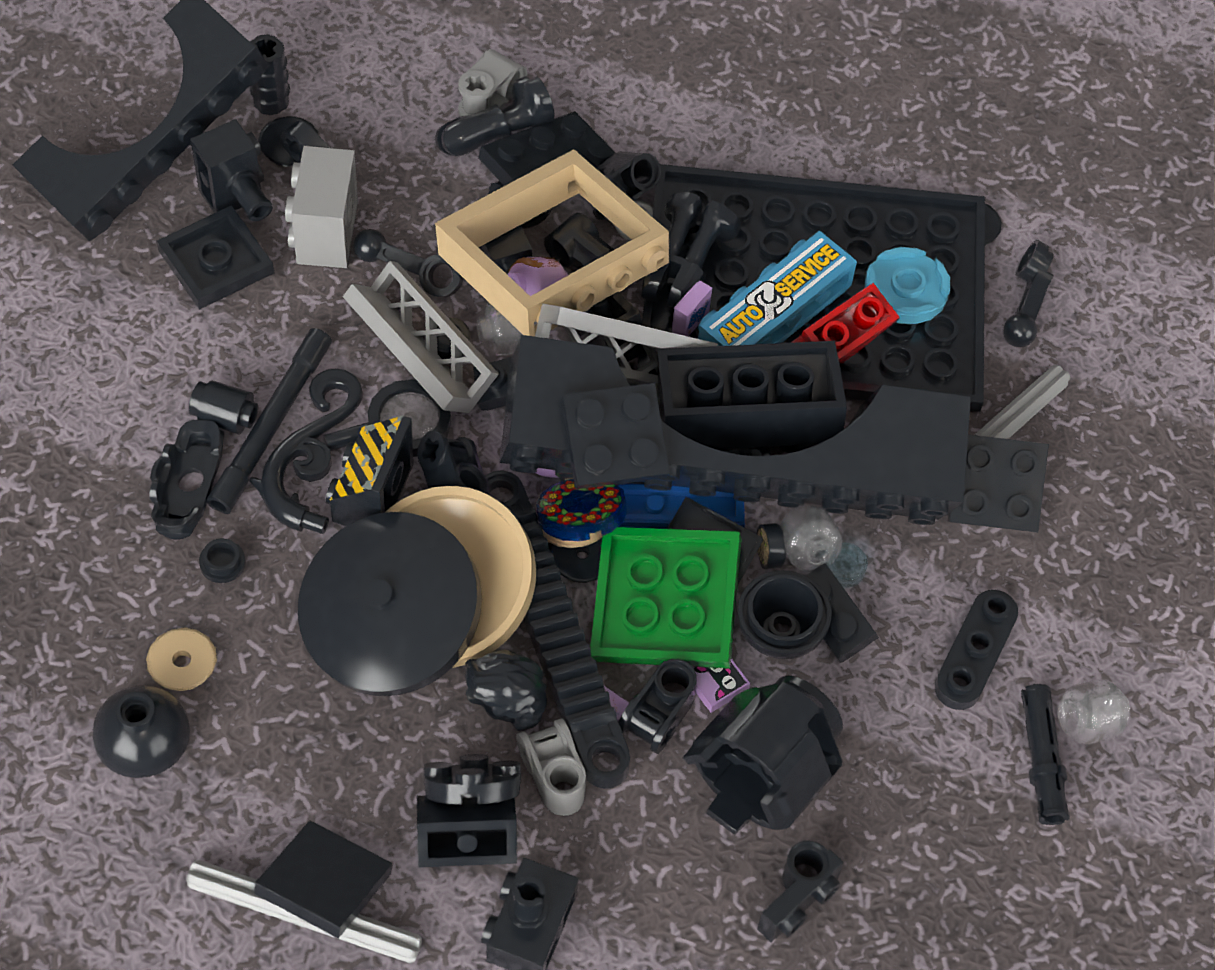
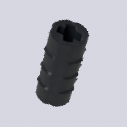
[250,34,290,115]

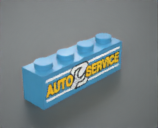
[698,230,857,346]

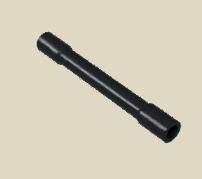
[206,328,332,514]

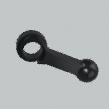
[353,229,463,297]
[1003,239,1054,347]

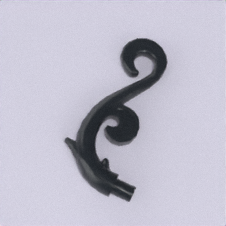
[249,369,363,534]

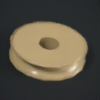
[146,628,217,691]

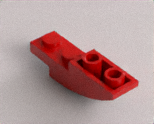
[791,283,900,366]

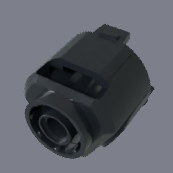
[682,675,843,835]

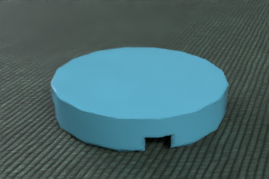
[865,247,950,324]

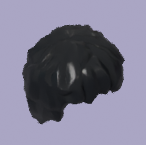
[465,650,547,731]

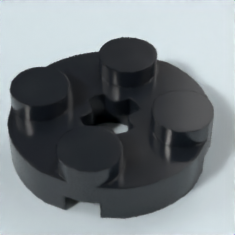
[423,754,521,804]

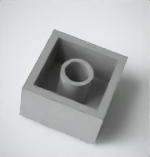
[285,146,358,268]

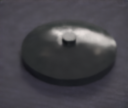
[298,512,482,696]

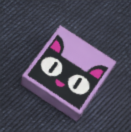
[693,659,750,713]

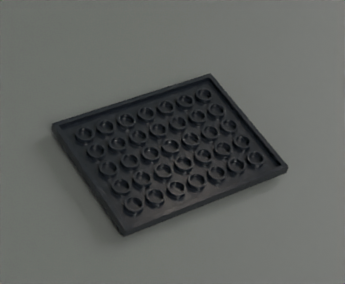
[637,164,985,412]

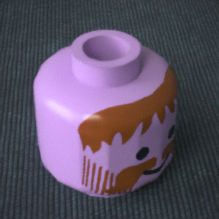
[507,257,568,296]

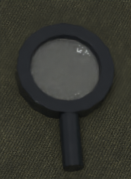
[324,379,451,457]

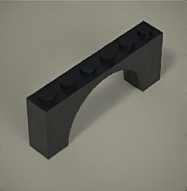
[12,0,270,241]

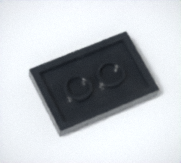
[478,111,616,186]

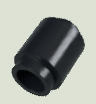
[189,380,259,434]

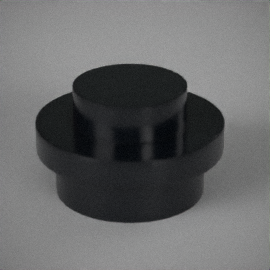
[199,538,246,583]

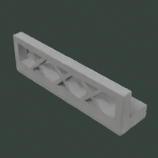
[343,261,499,413]
[535,303,718,384]

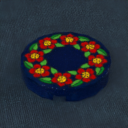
[536,479,627,542]

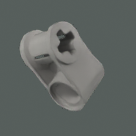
[458,49,527,117]
[516,718,586,816]

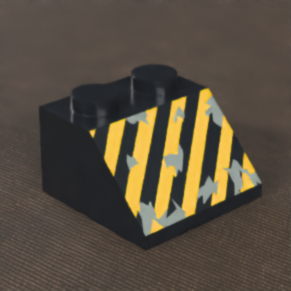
[326,416,414,526]

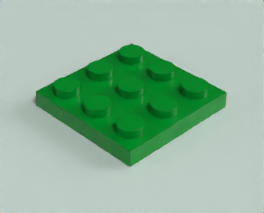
[590,527,741,668]

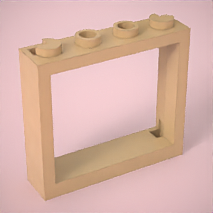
[435,150,669,337]

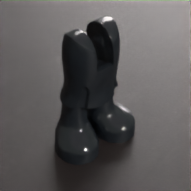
[435,76,555,157]

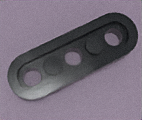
[935,590,1018,710]

